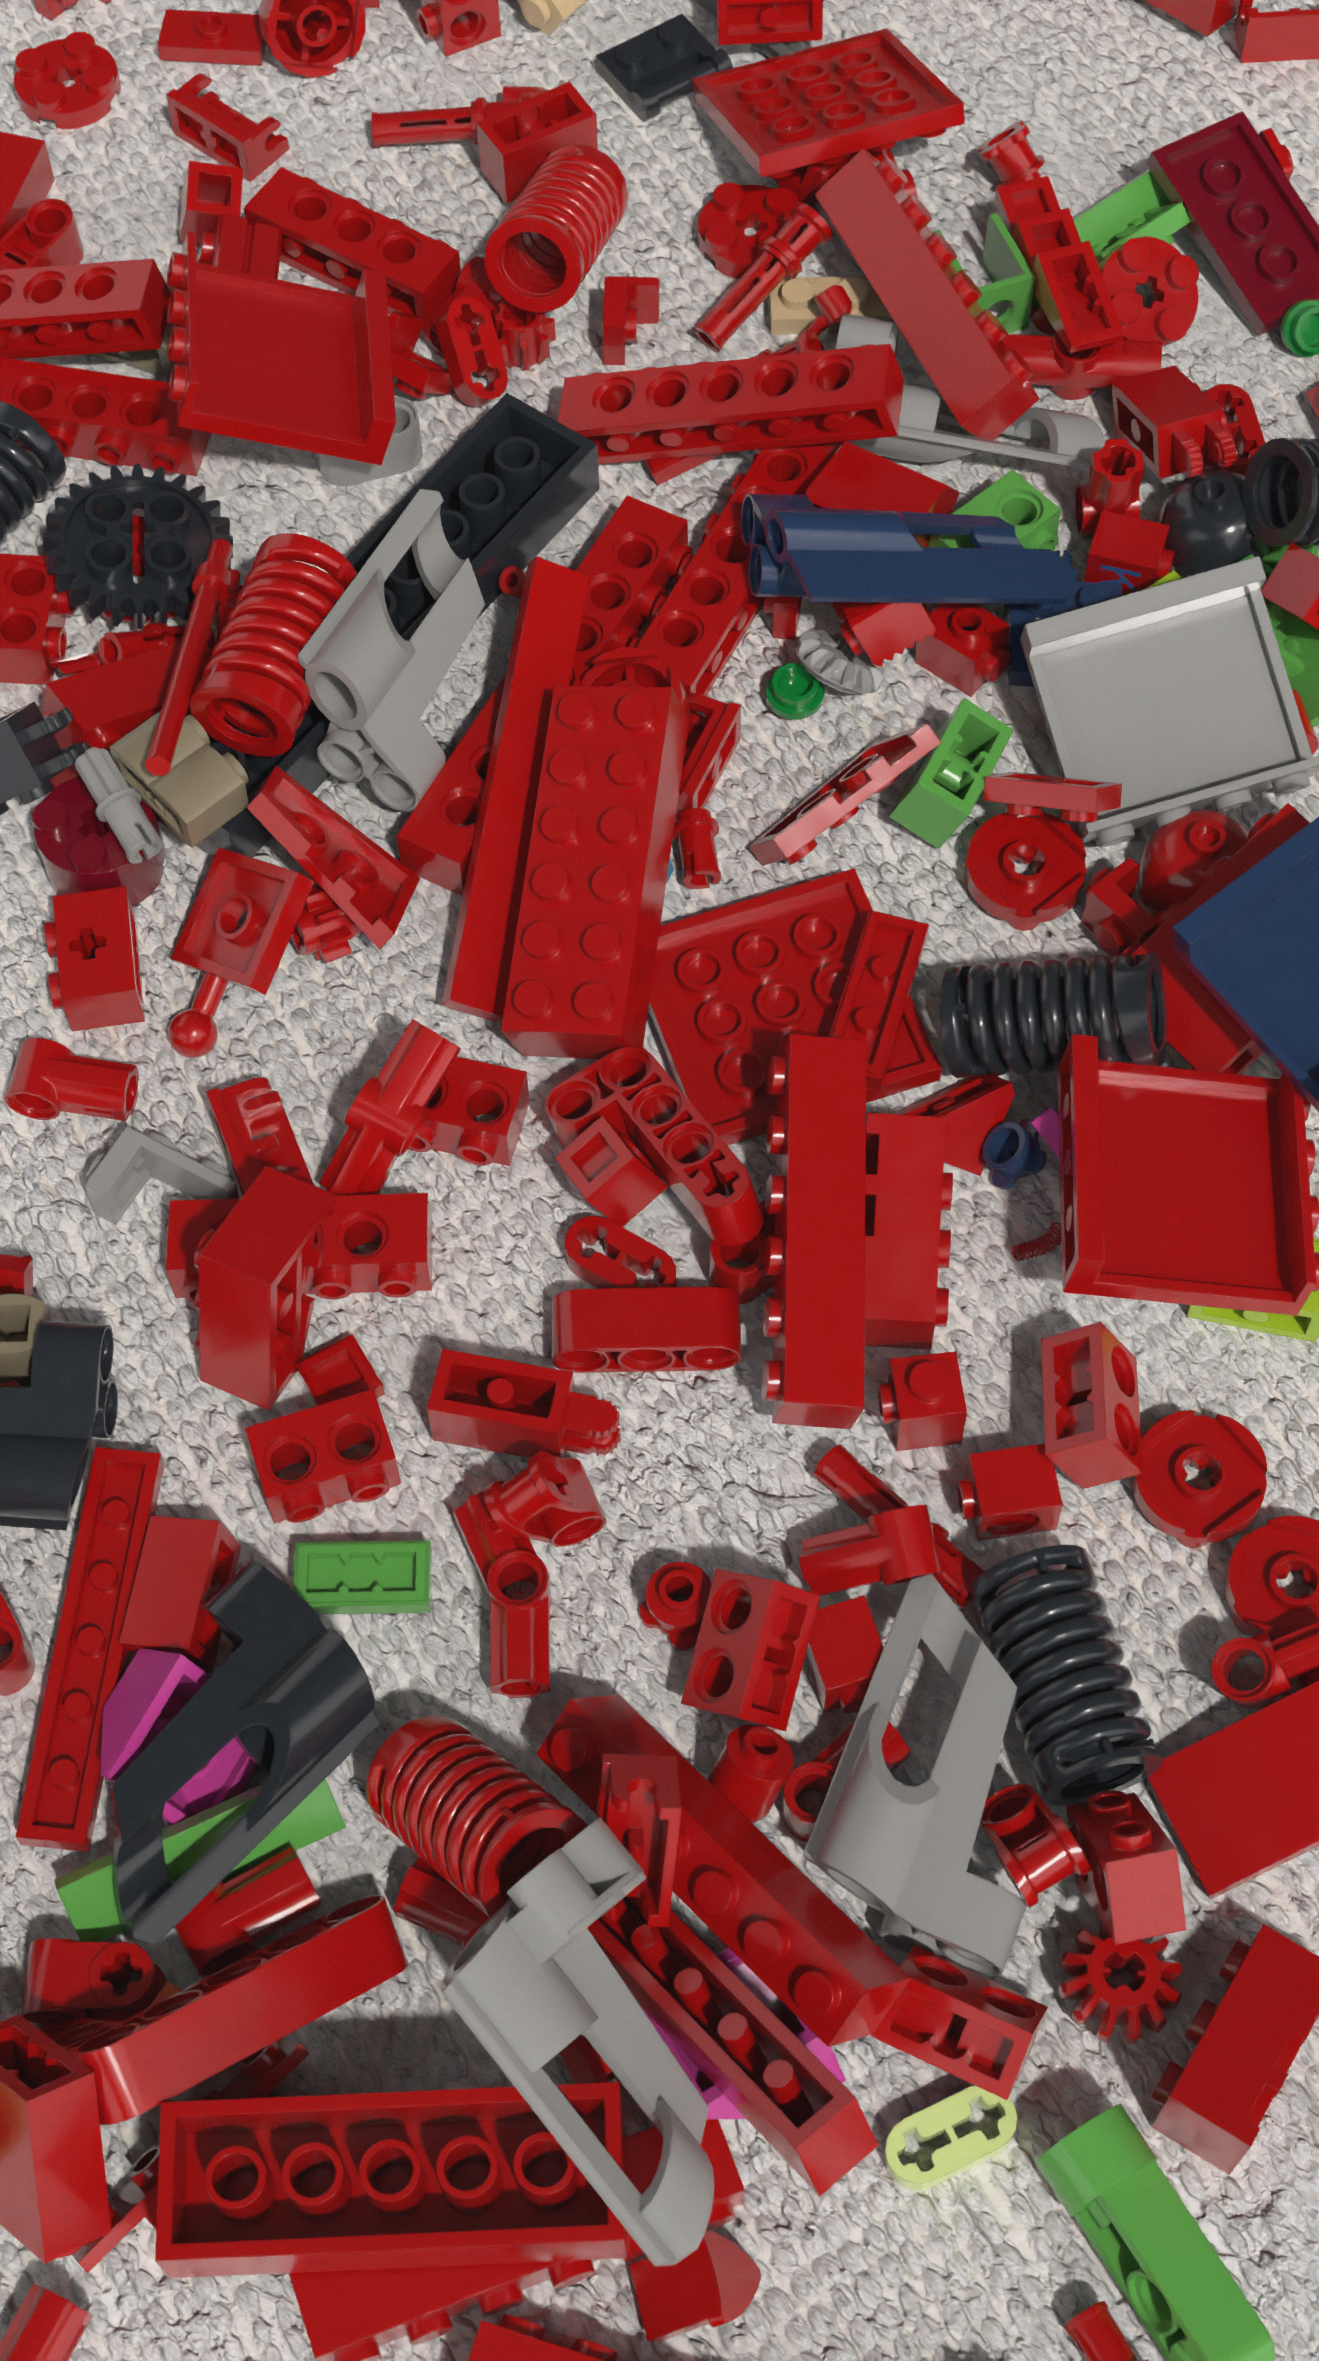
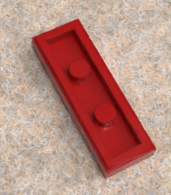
[829,910,929,1090]

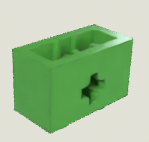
[889,698,1014,849]

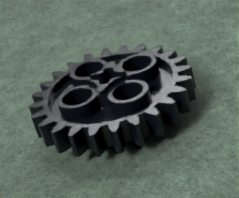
[43,464,233,629]

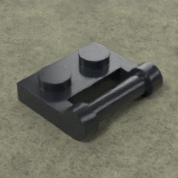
[596,14,734,122]

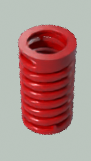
[484,144,629,313]
[189,533,357,757]
[366,1716,588,1918]

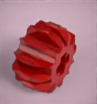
[1058,1923,1182,2044]

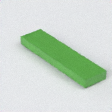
[54,1779,346,1942]

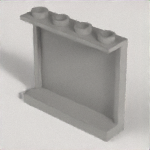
[1020,556,1319,847]

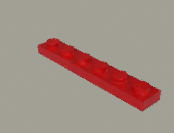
[15,1447,165,1852]

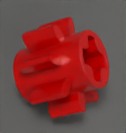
[290,885,361,964]

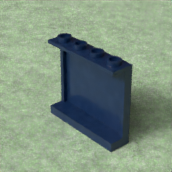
[1173,817,1319,1112]

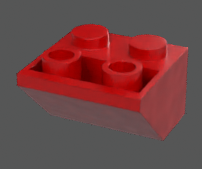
[805,441,960,547]

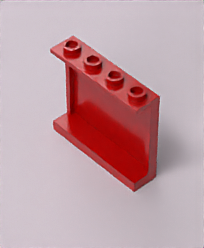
[167,231,396,466]
[1057,1034,1319,1316]

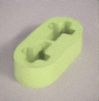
[884,2086,1017,2191]

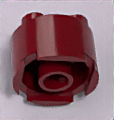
[32,776,166,907]

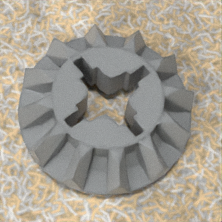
[795,630,885,694]

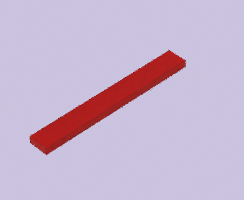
[441,556,590,1023]

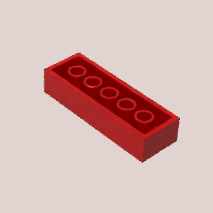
[501,686,689,1059]
[155,2082,627,2278]

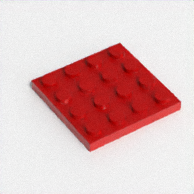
[691,28,965,178]
[648,868,942,1146]

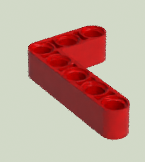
[38,1895,408,2125]

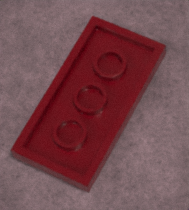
[1147,111,1319,336]

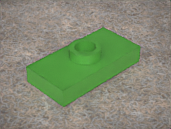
[293,1540,432,1615]

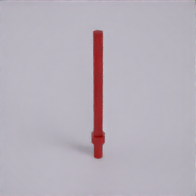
[145,539,233,776]

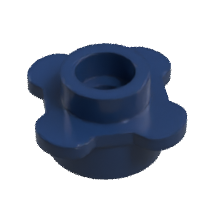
[983,1118,1047,1190]

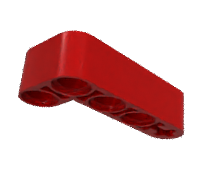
[545,1046,764,1246]

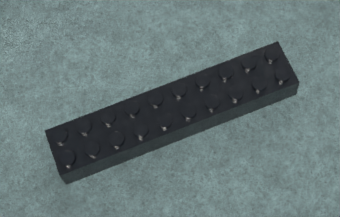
[155,393,600,858]

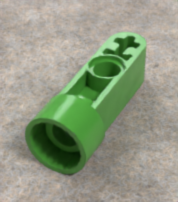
[1035,2103,1275,2361]

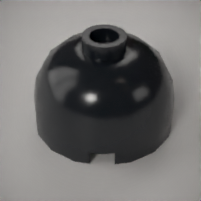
[1159,469,1273,576]

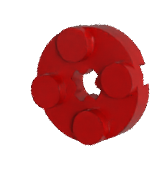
[14,32,121,129]
[698,182,798,279]
[1098,237,1199,347]
[964,812,1087,931]
[1130,1410,1267,1548]
[1225,1515,1319,1640]

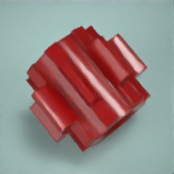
[493,300,556,371]

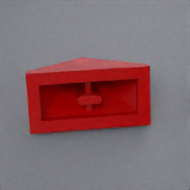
[896,1072,1015,1176]

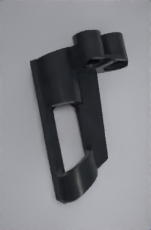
[0,1320,118,1530]
[111,1560,381,1945]

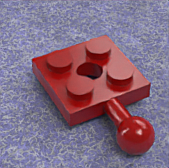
[168,848,315,1058]

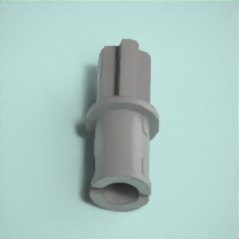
[75,746,164,864]

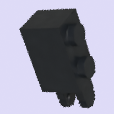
[0,701,90,815]

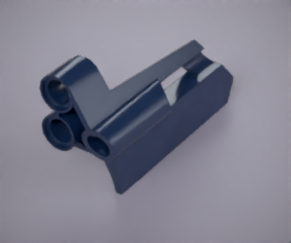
[741,494,1079,604]

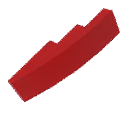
[994,176,1125,353]

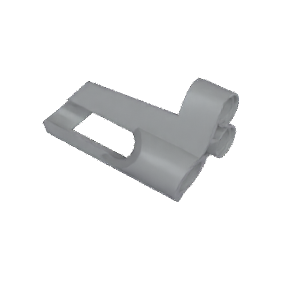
[836,314,1105,469]
[297,489,485,811]
[803,1574,1027,1976]
[441,1817,714,2266]

